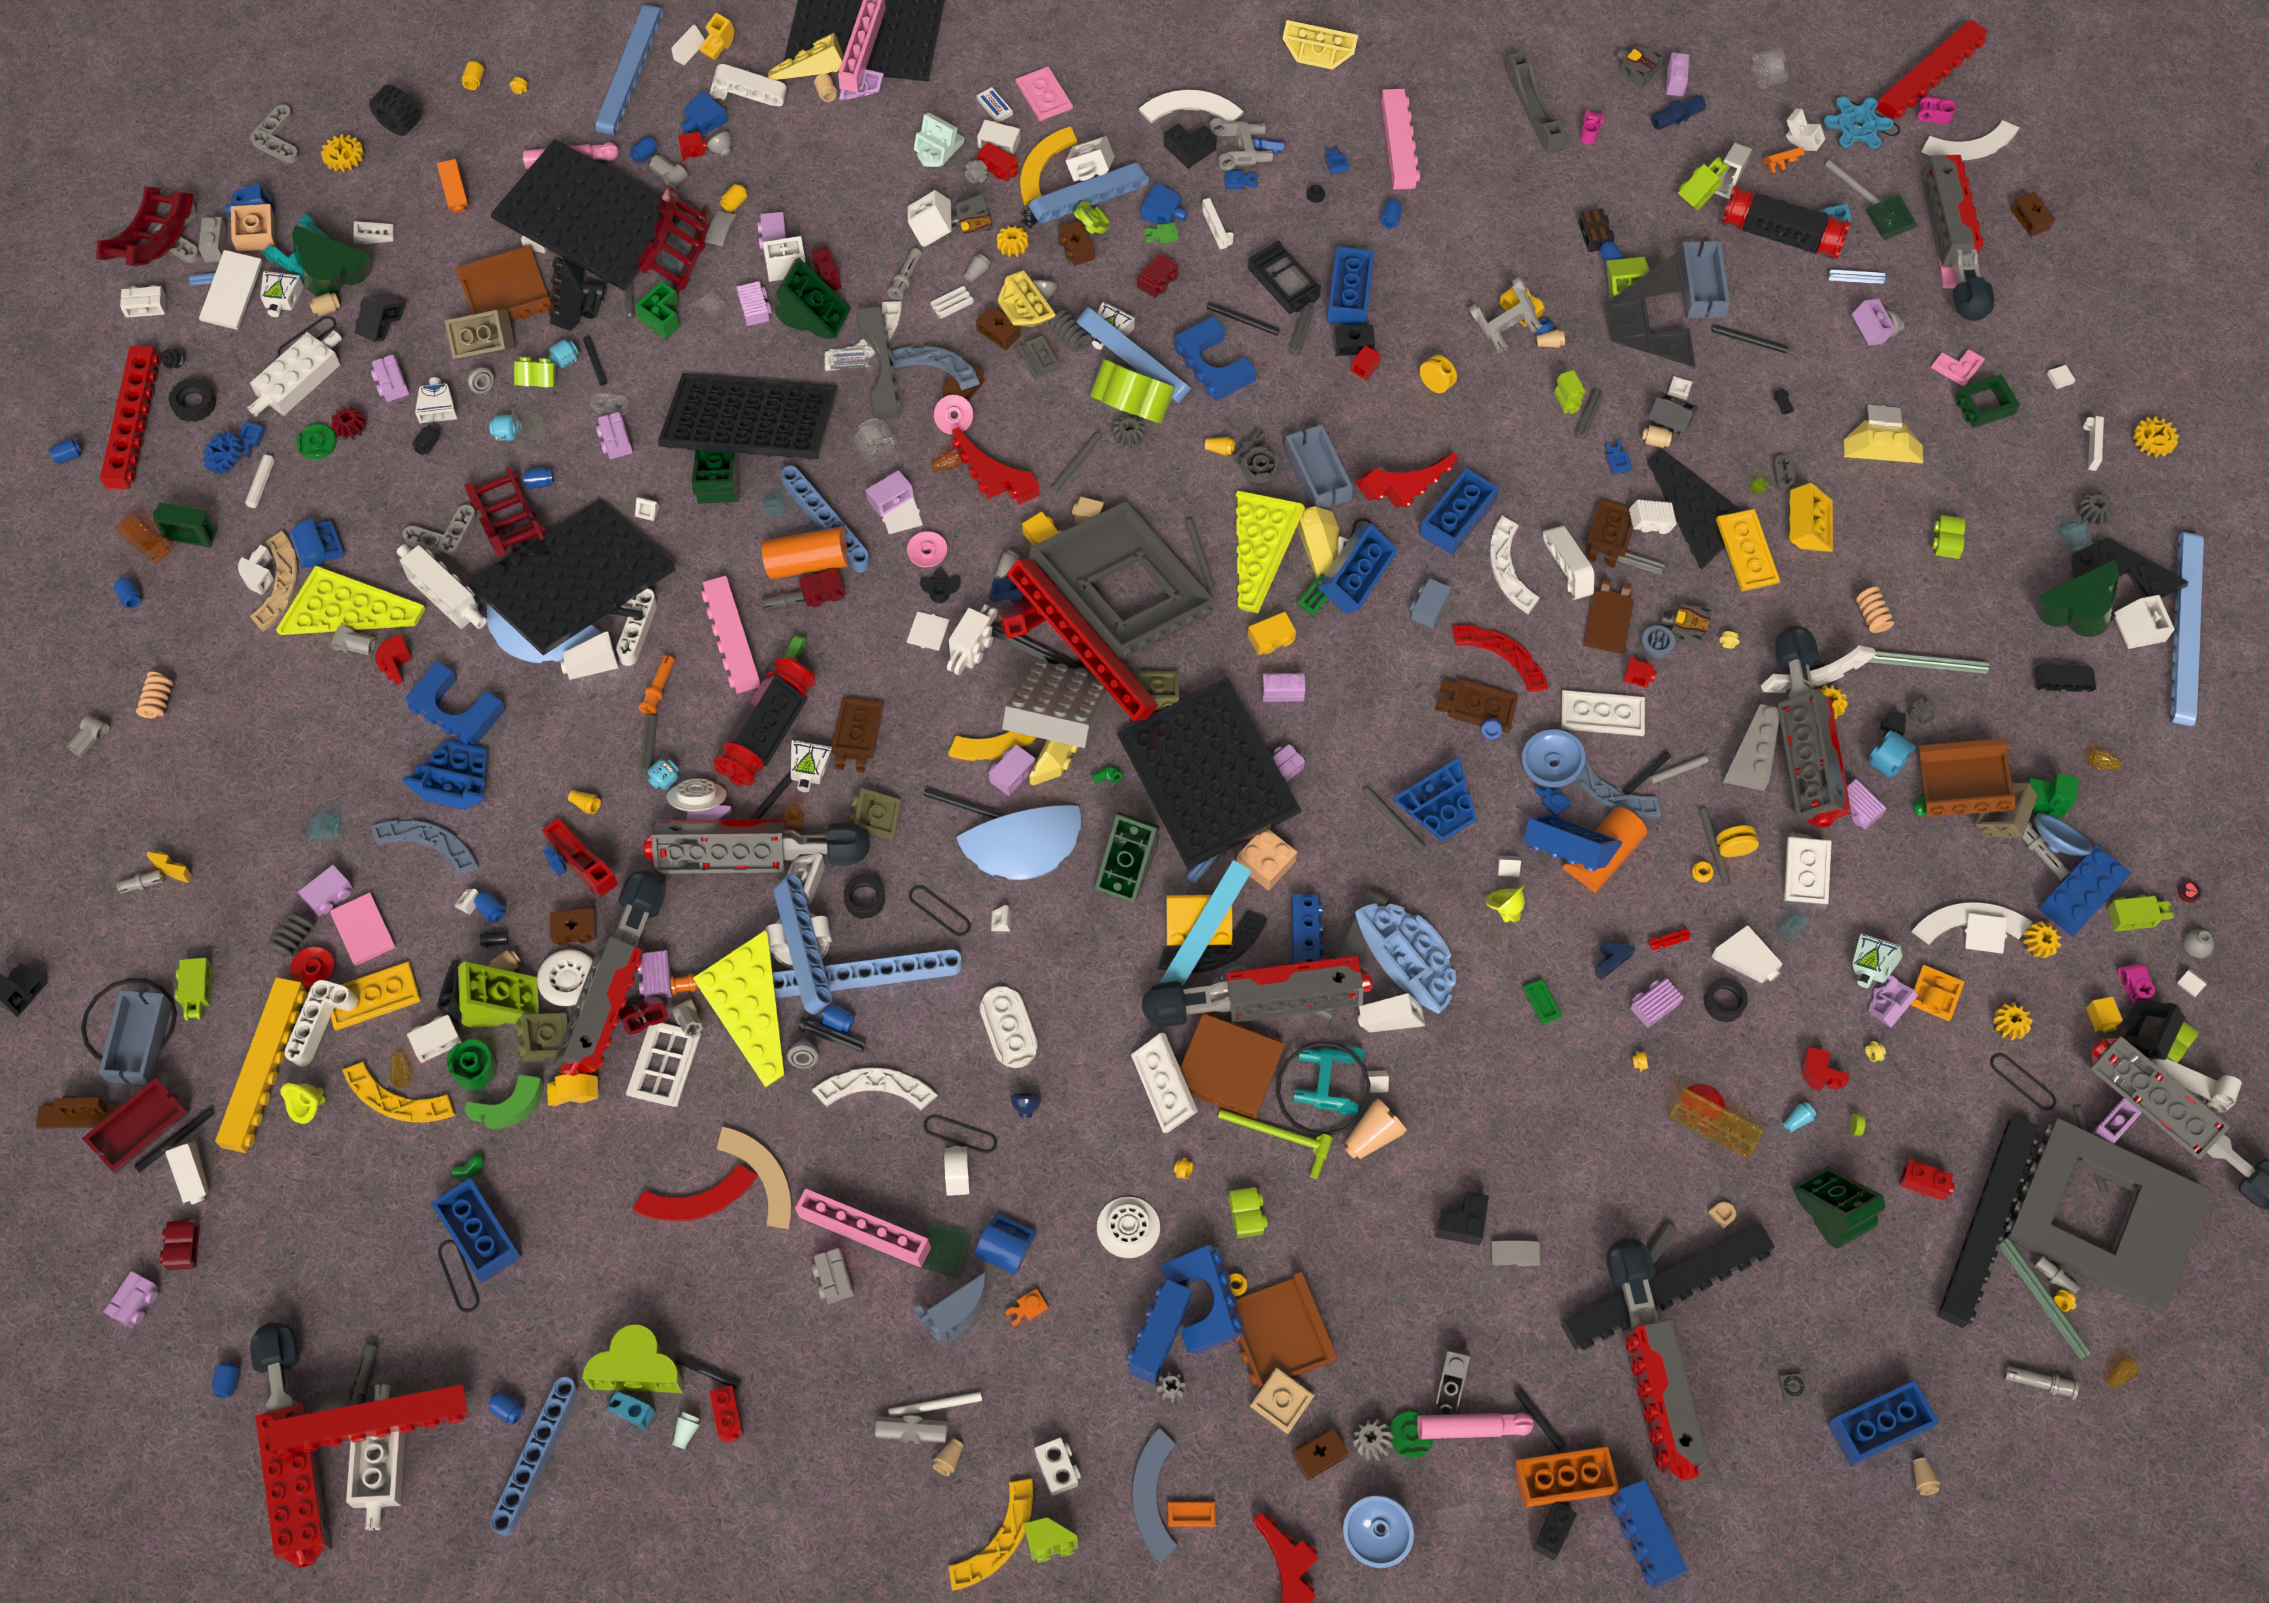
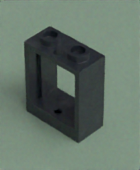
[2120,1000,2185,1060]

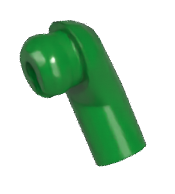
[1091,767,1123,784]
[1913,795,1926,817]
[452,1154,484,1177]

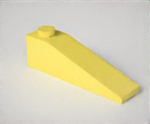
[768,33,844,80]
[1296,506,1339,584]

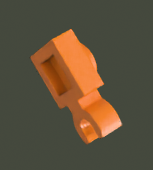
[1005,1289,1048,1326]

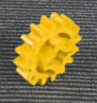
[321,134,364,172]
[2133,417,2179,457]

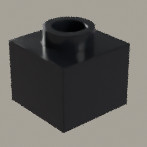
[1880,711,1906,738]

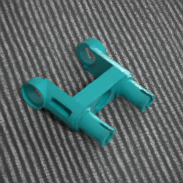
[262,214,330,281]
[1293,1047,1365,1117]

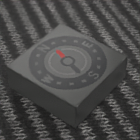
[1778,1373,1808,1401]

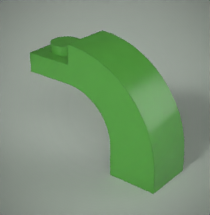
[464,1075,544,1129]

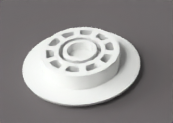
[667,778,726,812]
[537,949,593,1006]
[1097,1197,1160,1258]

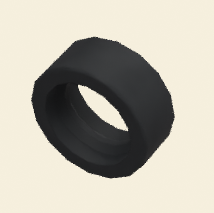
[844,876,885,919]
[1704,978,1748,1022]

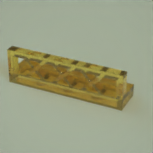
[1668,1088,1765,1160]

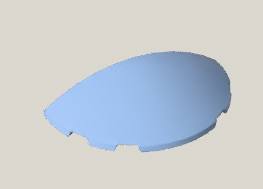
[486,604,601,663]
[956,805,1081,880]
[1355,903,1456,1014]

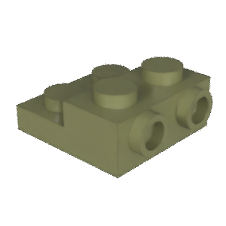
[1137,671,1179,711]
[847,788,901,840]
[515,1013,568,1062]

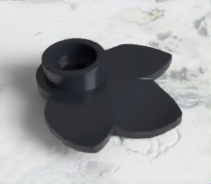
[920,568,961,603]

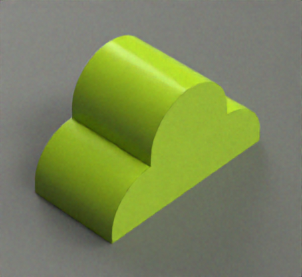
[1090,359,1176,424]
[458,961,539,1028]
[582,1325,684,1393]

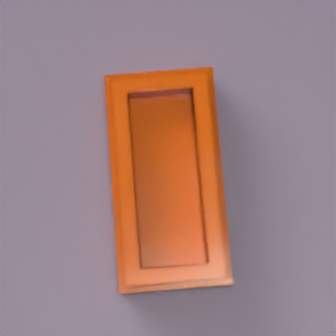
[1168,1502,1216,1527]

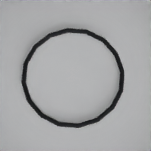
[81,979,177,1061]
[1276,1042,1371,1136]

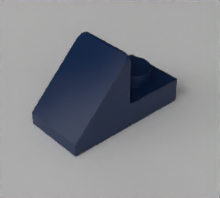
[989,578,1023,602]
[1595,942,1636,980]

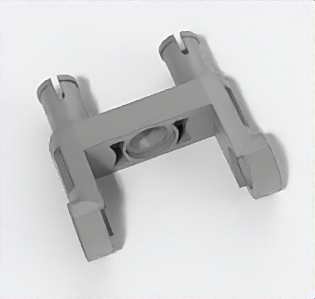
[1209,118,1273,171]
[1469,276,1542,353]

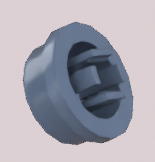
[1641,626,1676,659]

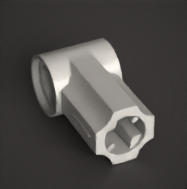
[649,155,688,188]
[330,626,376,656]
[66,715,110,757]
[671,999,703,1038]

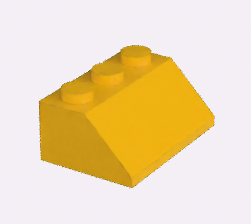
[1789,483,1833,552]
[1166,895,1232,945]

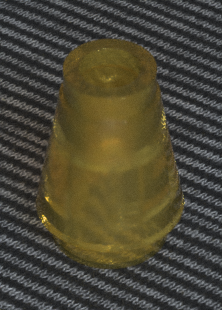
[2088,749,2122,771]
[390,1053,412,1088]
[2105,1357,2140,1391]

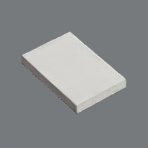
[1784,837,1831,904]

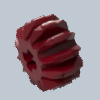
[331,406,366,440]

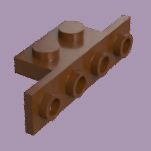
[36,1095,123,1129]

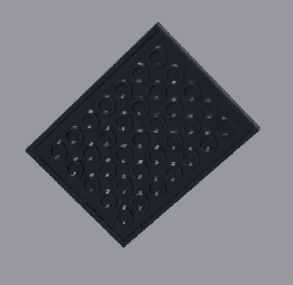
[784,0,945,82]
[491,139,685,291]
[658,373,838,460]
[468,499,675,656]
[1117,677,1302,870]

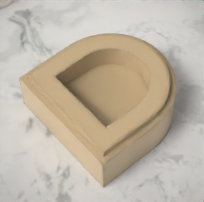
[1708,1202,1736,1229]

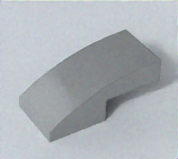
[705,211,736,246]
[1492,1241,1541,1267]

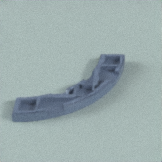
[891,346,980,390]
[1574,759,1662,818]
[371,820,479,876]
[1132,1428,1178,1564]

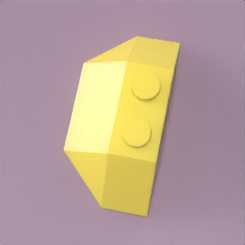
[1283,20,1358,70]
[998,270,1055,327]
[1843,420,1923,463]
[1029,740,1079,785]

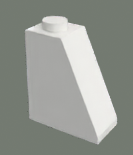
[1714,143,1752,199]
[561,632,618,680]
[1712,925,1782,983]
[1358,993,1426,1032]
[165,1140,209,1205]

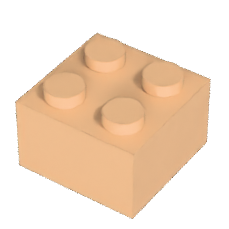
[231,204,276,252]
[1237,829,1297,891]

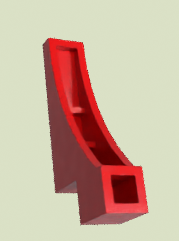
[950,427,1040,505]
[1355,452,1459,508]
[998,584,1094,639]
[541,818,618,897]

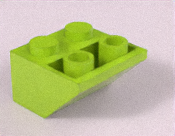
[1606,257,1650,299]
[1024,1518,1078,1563]

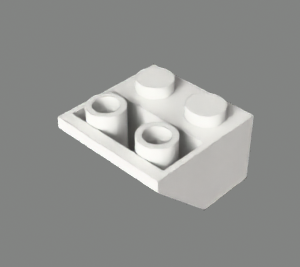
[908,190,951,247]
[762,236,805,282]
[2114,595,2175,649]

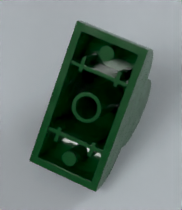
[292,225,371,296]
[775,258,851,339]
[691,449,740,504]
[2037,560,2119,637]
[1095,811,1160,903]
[1793,1166,1885,1249]

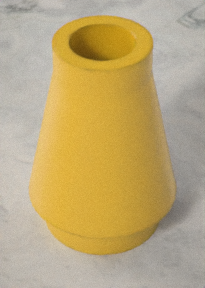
[1205,437,1235,456]
[568,790,601,814]

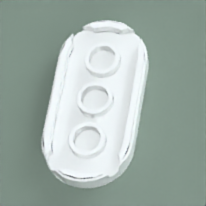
[980,986,1037,1068]

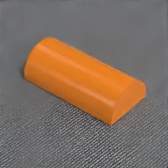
[762,526,848,579]
[1562,807,1647,894]
[1515,1446,1620,1508]

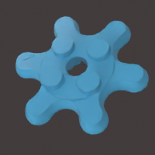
[1824,97,1893,150]

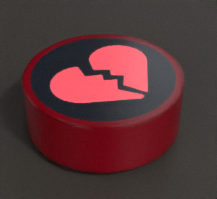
[2178,881,2202,903]

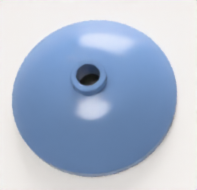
[1522,729,1586,787]
[2034,813,2093,856]
[1343,1495,1415,1568]

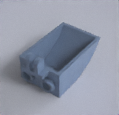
[914,1273,987,1345]

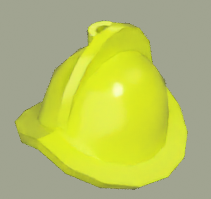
[1485,883,1526,922]
[280,1083,325,1124]

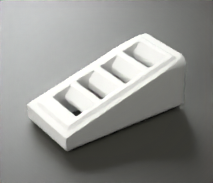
[354,221,393,245]

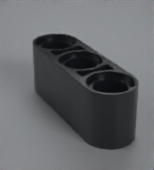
[2034,664,2097,692]

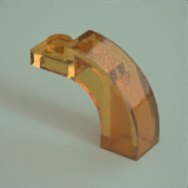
[114,514,172,564]

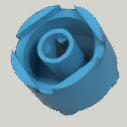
[1868,730,1917,780]

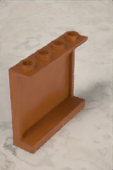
[456,245,551,322]
[1919,738,2015,817]
[1180,1013,1285,1120]
[1233,1272,1337,1391]

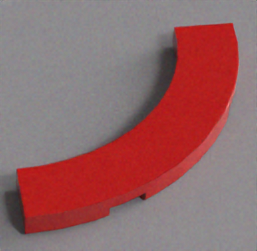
[1451,625,1548,692]
[632,1164,758,1222]

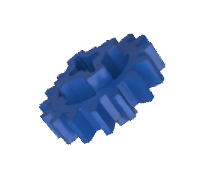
[202,431,243,475]

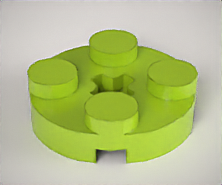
[1074,201,1110,234]

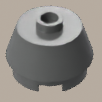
[1241,447,1280,487]

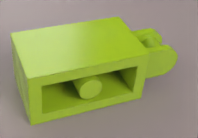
[1678,157,1729,211]
[2107,895,2174,931]
[175,958,212,1021]

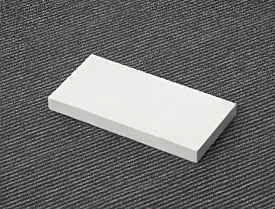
[199,250,263,330]
[1561,690,1645,736]
[1131,1033,1198,1133]

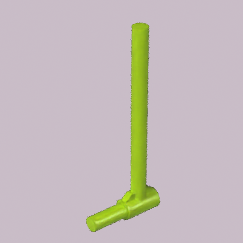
[1218,1109,1333,1179]

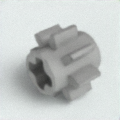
[965,160,988,183]
[1157,1372,1186,1403]

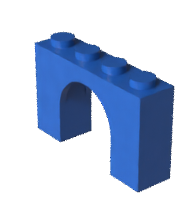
[1174,316,1256,401]
[405,661,505,746]
[1161,1245,1244,1354]

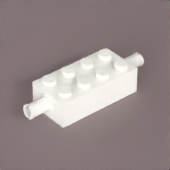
[247,330,342,417]
[397,544,487,629]
[346,1384,406,1530]

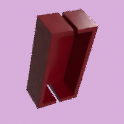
[82,1078,189,1174]

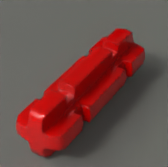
[1648,928,1691,951]

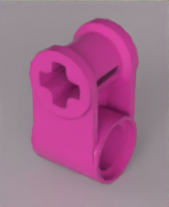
[1918,97,1956,124]
[1580,109,1605,145]
[2118,962,2155,1004]

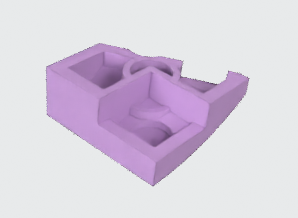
[839,69,884,101]
[1868,975,1918,1028]

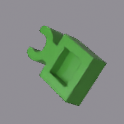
[1144,222,1178,243]

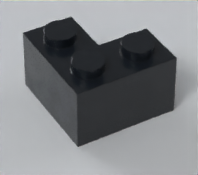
[1164,123,1217,169]
[355,293,405,342]
[0,963,47,1018]
[1435,1191,1489,1246]

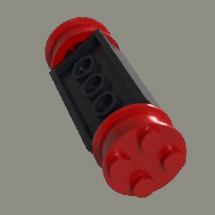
[1721,185,1851,260]
[714,657,816,787]

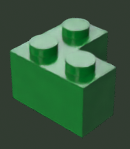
[635,281,679,339]
[2027,773,2079,818]

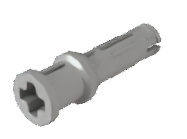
[887,248,922,301]
[2021,822,2071,881]
[2004,1365,2079,1400]

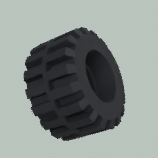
[369,84,421,136]

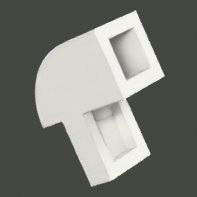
[1786,109,1825,151]
[238,545,274,595]
[944,1146,969,1196]

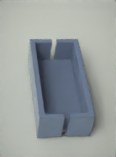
[1679,241,1730,318]
[1284,425,1353,509]
[98,990,171,1086]

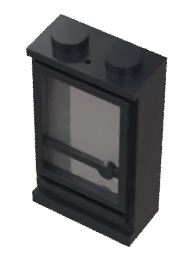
[1248,241,1321,315]

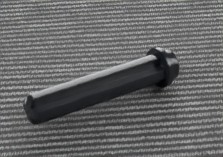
[798,1016,866,1053]

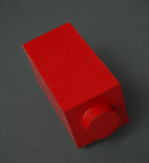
[977,142,1019,182]
[1899,1159,1955,1201]
[709,1385,744,1443]

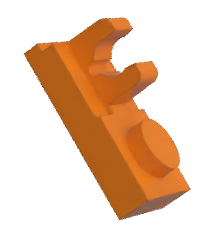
[1762,147,1805,174]

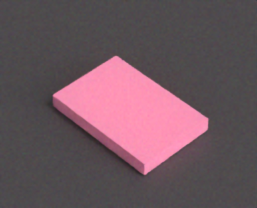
[1015,66,1073,121]
[330,893,396,966]

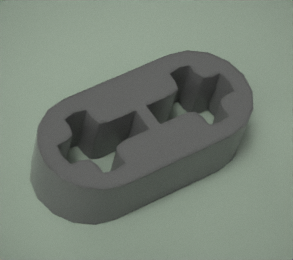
[1773,455,1795,491]

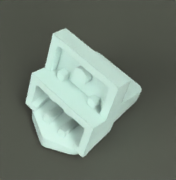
[914,112,965,167]

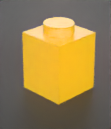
[2086,997,2123,1033]

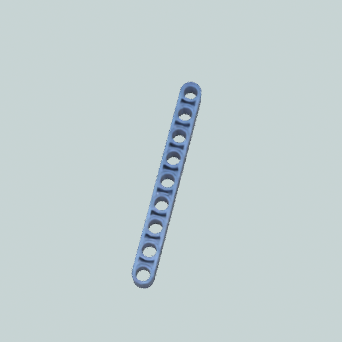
[596,4,663,136]

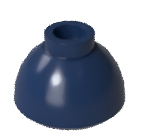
[1010,1093,1042,1118]

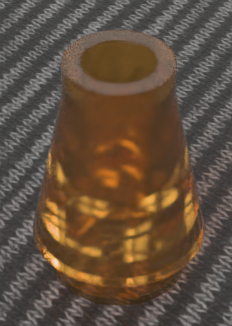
[931,449,962,473]
[783,807,804,832]

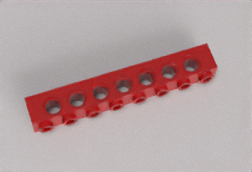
[100,346,160,489]

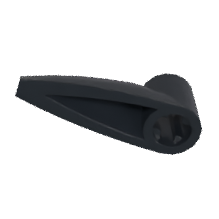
[437,959,462,1022]

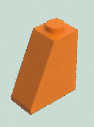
[437,159,469,213]

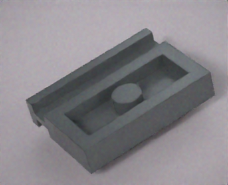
[1017,335,1060,379]

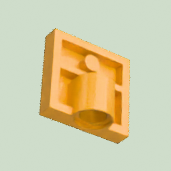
[1910,964,1965,1021]

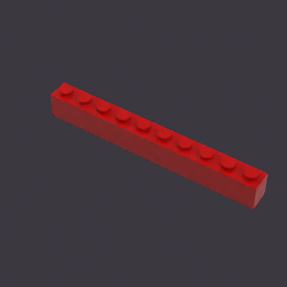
[1006,559,1159,721]

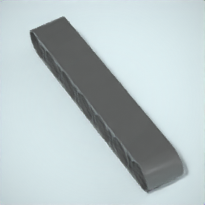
[1310,889,1390,1024]

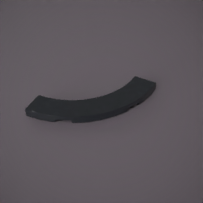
[1158,912,1267,973]

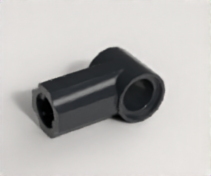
[580,281,607,319]

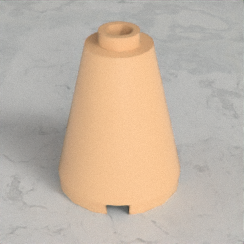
[1345,1098,1407,1159]

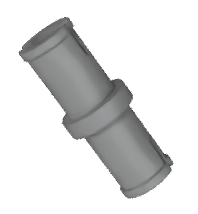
[117,869,164,895]
[2034,1255,2080,1294]

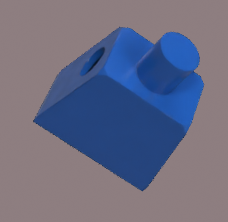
[681,91,728,135]
[225,182,275,217]
[1141,183,1188,224]

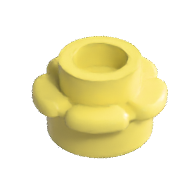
[1719,631,1740,649]
[1865,1041,1886,1062]

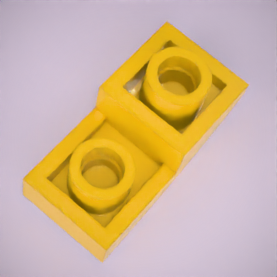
[146,851,192,883]

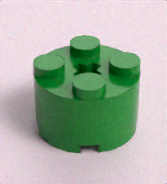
[447,1039,497,1090]

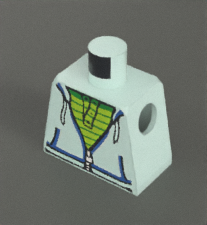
[1853,934,1903,988]

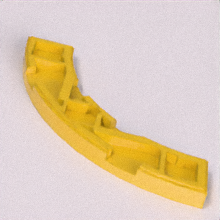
[1020,126,1077,205]
[948,731,1038,761]
[342,1061,455,1122]
[949,1478,1033,1591]

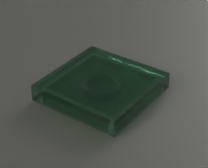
[1866,194,1918,241]
[916,1222,972,1279]

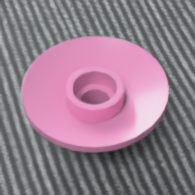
[934,395,973,434]
[907,532,947,567]

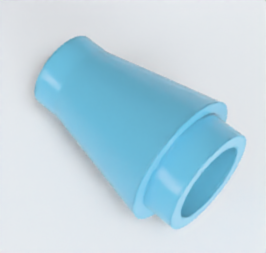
[1782,1101,1817,1133]

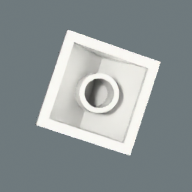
[787,853,825,904]

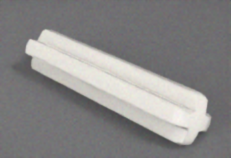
[245,454,274,508]

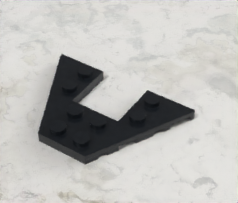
[1606,252,1695,367]
[2071,538,2189,621]

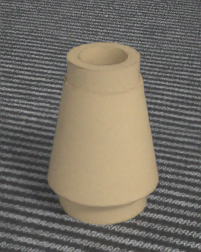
[1536,329,1565,348]
[933,1439,964,1476]
[1913,1458,1940,1495]

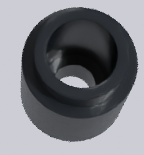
[412,425,440,455]

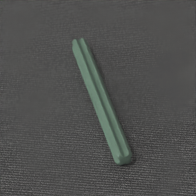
[1868,651,1990,674]
[1998,1238,2091,1359]

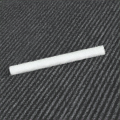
[888,1392,982,1417]

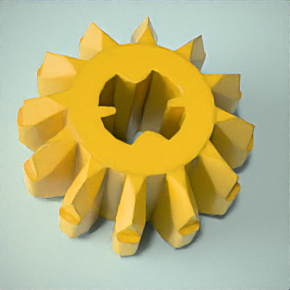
[997,224,1029,258]
[1816,685,1848,719]
[2022,921,2062,958]
[1993,1002,2033,1040]

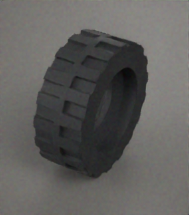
[168,378,216,422]

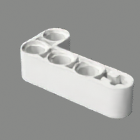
[710,64,787,106]
[1543,525,1594,600]
[616,589,657,666]
[285,980,358,1067]
[2149,1058,2242,1112]

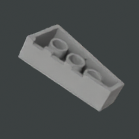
[1723,704,1780,791]

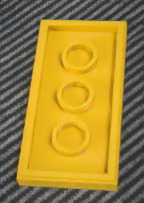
[1716,509,1780,592]
[324,961,421,1031]

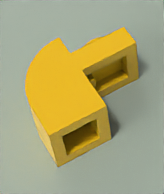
[699,13,734,60]
[547,1074,599,1106]

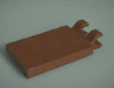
[1585,499,1633,568]
[1583,578,1634,654]
[1435,678,1518,733]
[831,697,884,773]

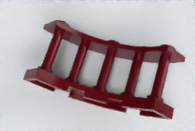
[636,185,710,294]
[96,186,193,266]
[464,467,546,557]

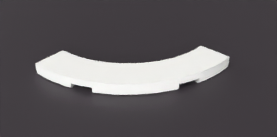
[1139,90,1243,123]
[1921,120,2020,160]
[825,301,902,371]
[1490,515,1540,615]
[1761,645,1876,693]
[1912,903,2032,945]
[812,1068,937,1110]

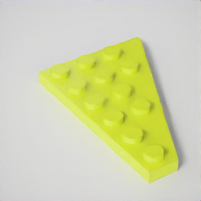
[1236,491,1305,614]
[276,566,426,635]
[693,931,785,1087]

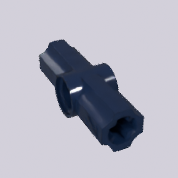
[1651,95,1706,130]

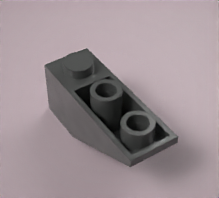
[1433,1345,1470,1415]

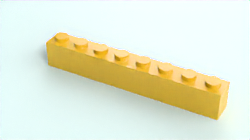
[215,978,307,1153]

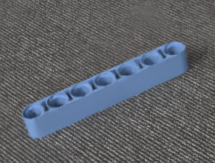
[1029,163,1149,223]
[1076,307,1191,404]
[781,466,870,573]
[773,874,832,1014]
[490,1377,578,1536]

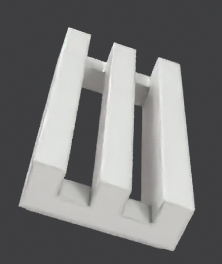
[931,286,974,319]

